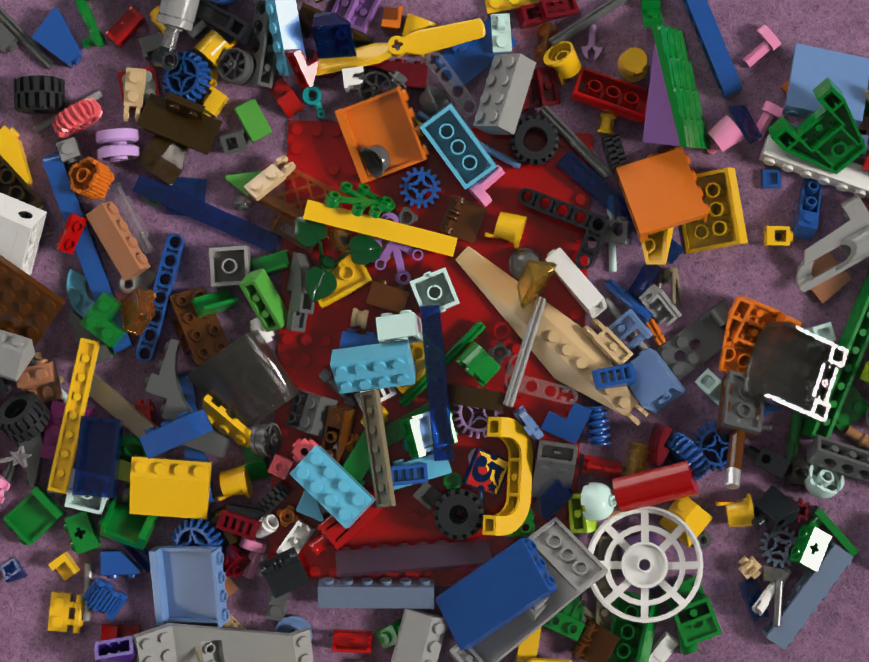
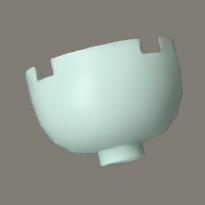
[804,464,845,499]
[581,482,617,521]

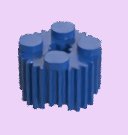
[82,577,128,620]

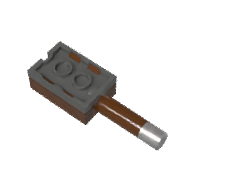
[716,370,767,489]

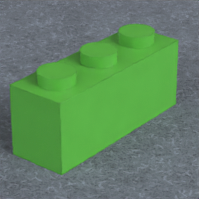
[239,268,288,332]

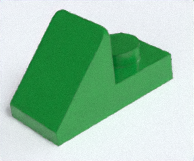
[241,445,270,481]

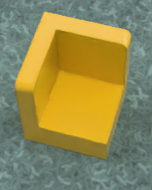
[48,552,81,581]

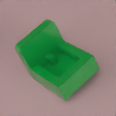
[375,619,402,649]

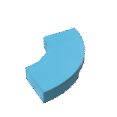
[66,269,95,318]

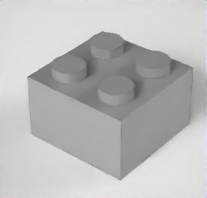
[209,245,251,288]

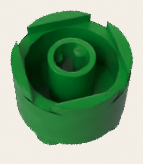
[455,341,501,387]

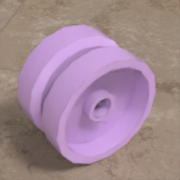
[95,128,140,162]

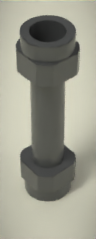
[318,368,357,407]

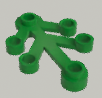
[324,181,396,218]

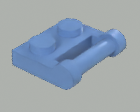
[608,309,653,351]

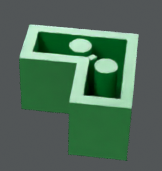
[80,292,128,347]

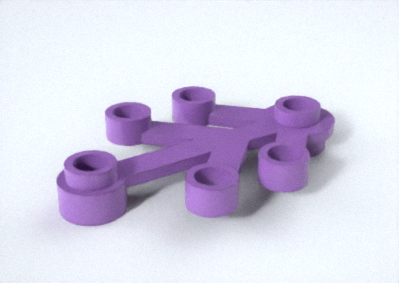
[374,212,424,286]

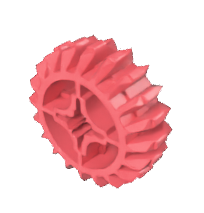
[52,98,103,138]

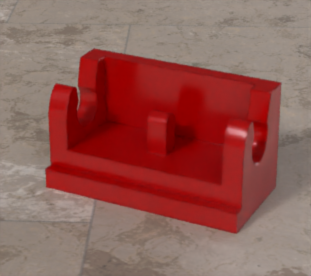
[105,5,147,48]
[332,629,372,653]

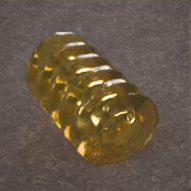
[621,442,651,476]

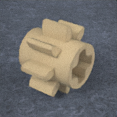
[738,556,762,580]

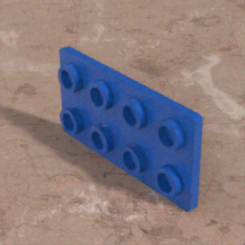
[435,17,517,90]

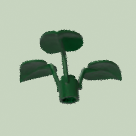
[294,216,382,303]

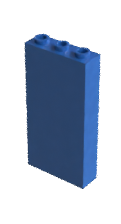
[434,538,558,650]

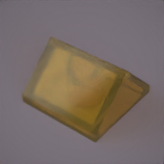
[517,260,557,309]

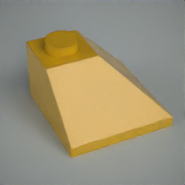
[659,497,713,547]

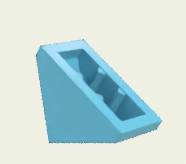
[296,490,325,522]

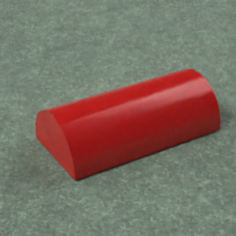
[570,67,649,125]
[612,461,699,512]

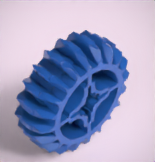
[162,51,212,102]
[691,420,730,471]
[664,432,710,480]
[171,518,223,550]

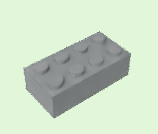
[473,53,536,135]

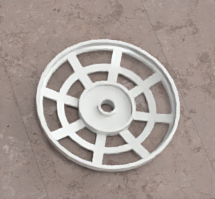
[588,506,703,623]

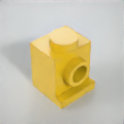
[202,86,229,118]
[764,226,793,247]

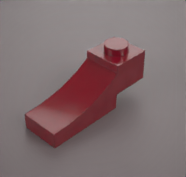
[515,0,579,29]

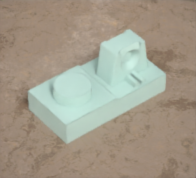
[490,13,512,54]

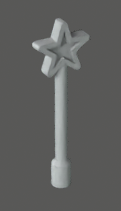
[0,446,32,468]

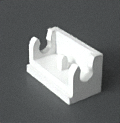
[342,66,365,93]
[276,519,315,554]

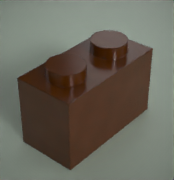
[366,279,410,314]

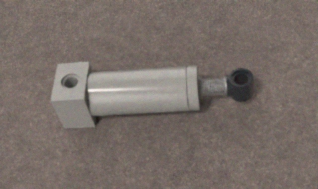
[152,0,200,70]

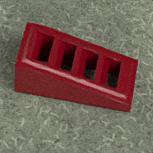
[216,508,261,540]

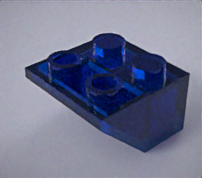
[311,12,357,59]

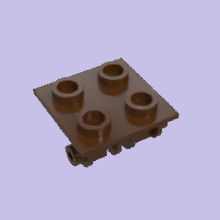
[438,194,487,244]
[570,618,620,662]

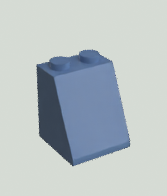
[625,348,686,413]

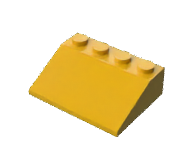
[681,167,748,254]
[129,456,212,520]

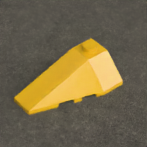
[641,227,674,265]

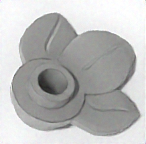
[119,270,156,299]

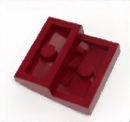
[522,67,560,110]
[647,423,672,467]

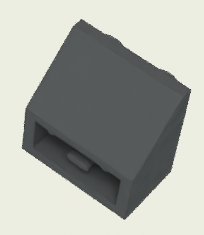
[286,389,338,437]

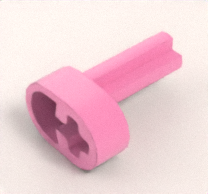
[742,24,781,68]
[750,101,788,141]
[467,165,505,208]
[239,537,268,579]

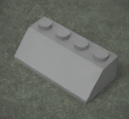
[0,330,35,382]
[391,608,447,662]

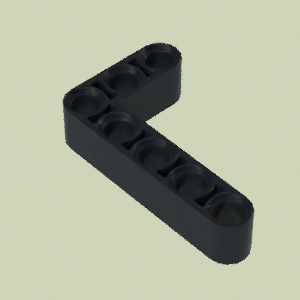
[518,188,609,270]

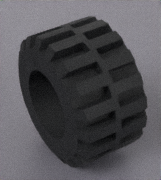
[510,115,559,166]
[0,391,50,443]

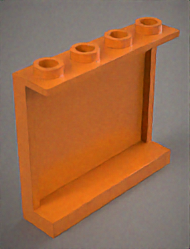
[334,86,430,184]
[616,148,710,242]

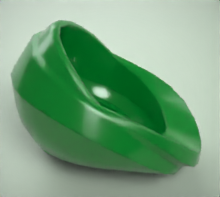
[113,435,147,462]

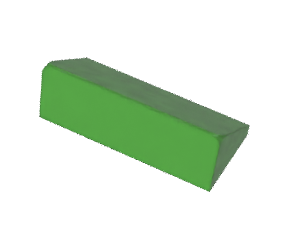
[234,99,272,143]

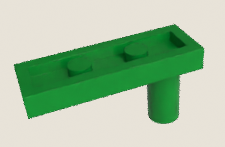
[798,506,859,557]

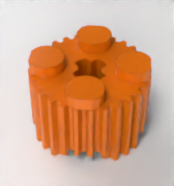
[68,156,114,200]

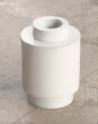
[249,317,275,345]
[251,514,279,539]

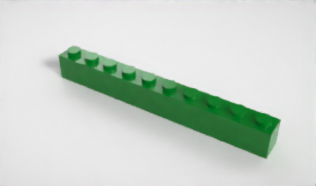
[801,269,869,439]

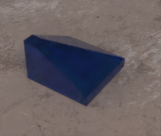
[0,557,28,583]

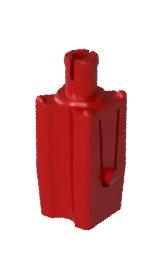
[308,501,382,555]

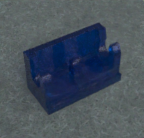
[737,578,769,622]

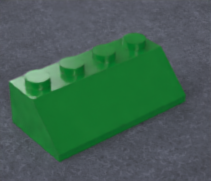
[607,590,661,662]

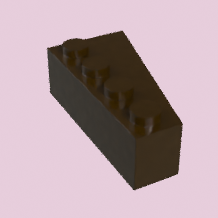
[0,155,46,208]

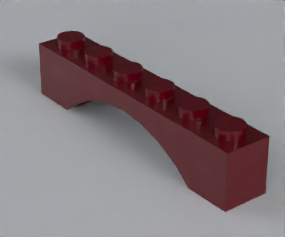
[313,49,428,91]

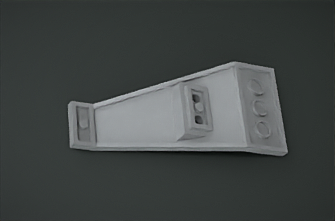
[449,517,608,662]
[133,623,314,662]

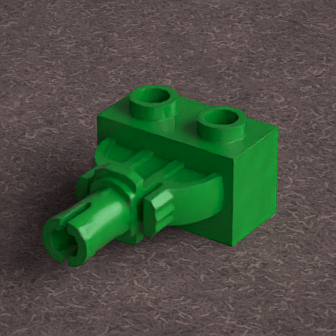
[543,592,586,641]

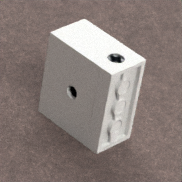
[0,192,47,275]

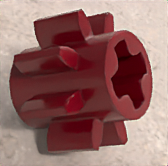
[791,498,812,522]

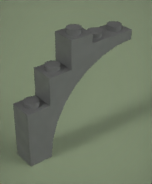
[144,338,230,458]

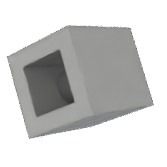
[56,137,84,165]

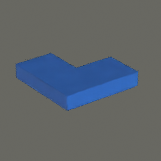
[541,402,592,444]

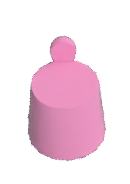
[707,115,744,155]

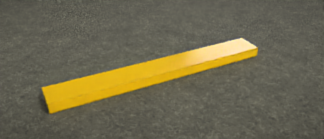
[303,200,458,257]
[47,338,101,494]

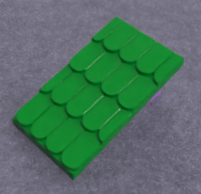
[642,23,711,149]

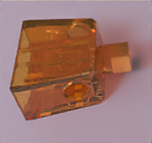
[121,289,156,335]

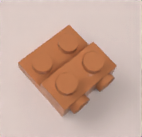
[16,358,63,402]

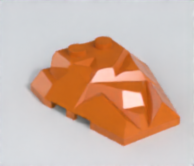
[718,295,802,379]

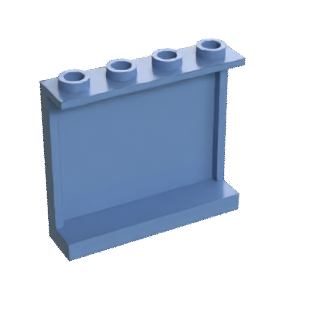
[782,43,869,127]
[149,545,230,627]

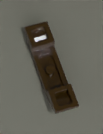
[429,381,506,412]

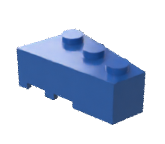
[139,409,213,459]

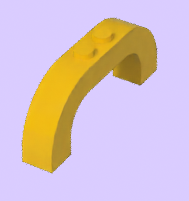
[482,417,533,536]

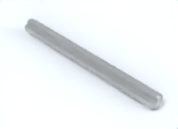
[503,297,546,408]

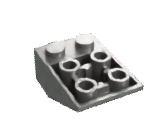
[531,439,578,502]

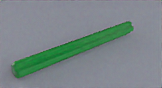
[399,321,486,407]

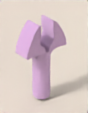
[581,24,602,61]

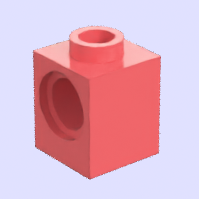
[267,453,295,480]

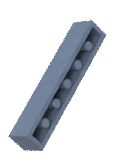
[761,540,853,650]
[318,577,434,609]

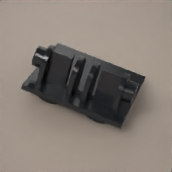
[259,547,310,598]

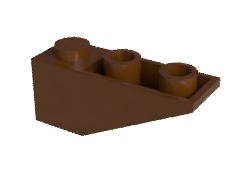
[322,404,357,463]

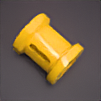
[597,113,617,135]

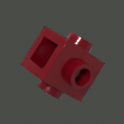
[223,544,251,578]

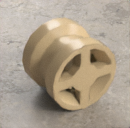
[350,308,369,329]

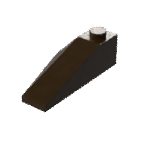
[136,135,189,186]

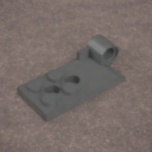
[655,301,730,380]

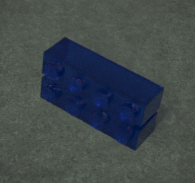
[72,416,124,499]

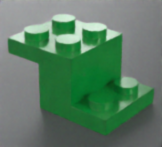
[661,575,722,647]

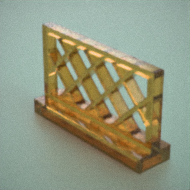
[257,164,347,234]

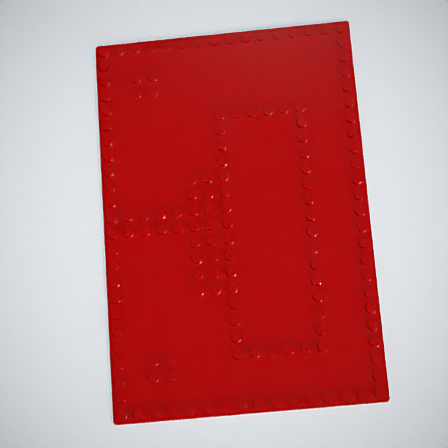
[268,120,593,587]

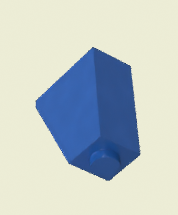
[32,7,83,68]

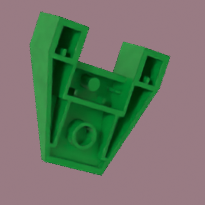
[768,77,867,174]

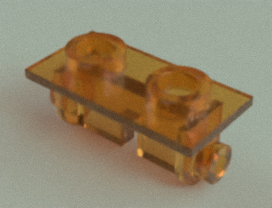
[533,22,558,63]

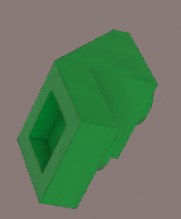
[640,0,663,28]

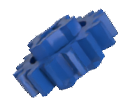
[400,167,441,209]

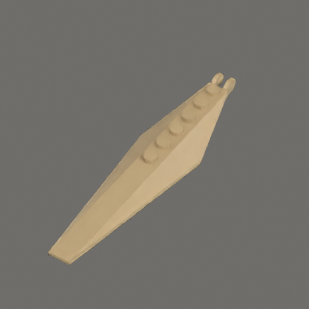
[455,246,649,426]

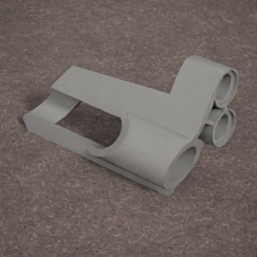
[795,195,869,292]

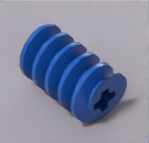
[585,406,611,446]

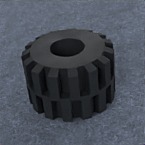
[13,75,65,114]
[433,488,485,540]

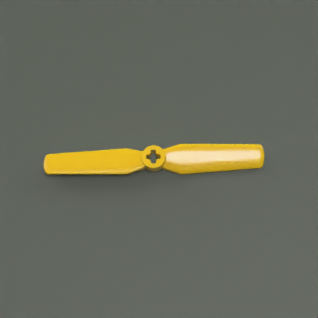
[315,18,485,76]

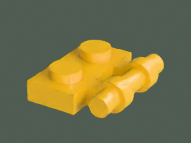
[47,591,85,634]

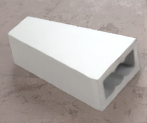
[545,247,607,319]

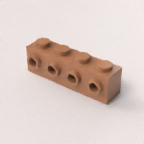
[86,201,151,281]

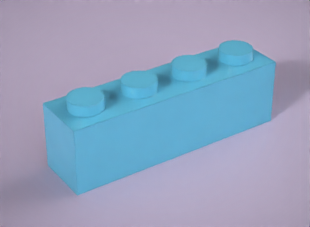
[265,0,307,76]
[371,447,452,490]

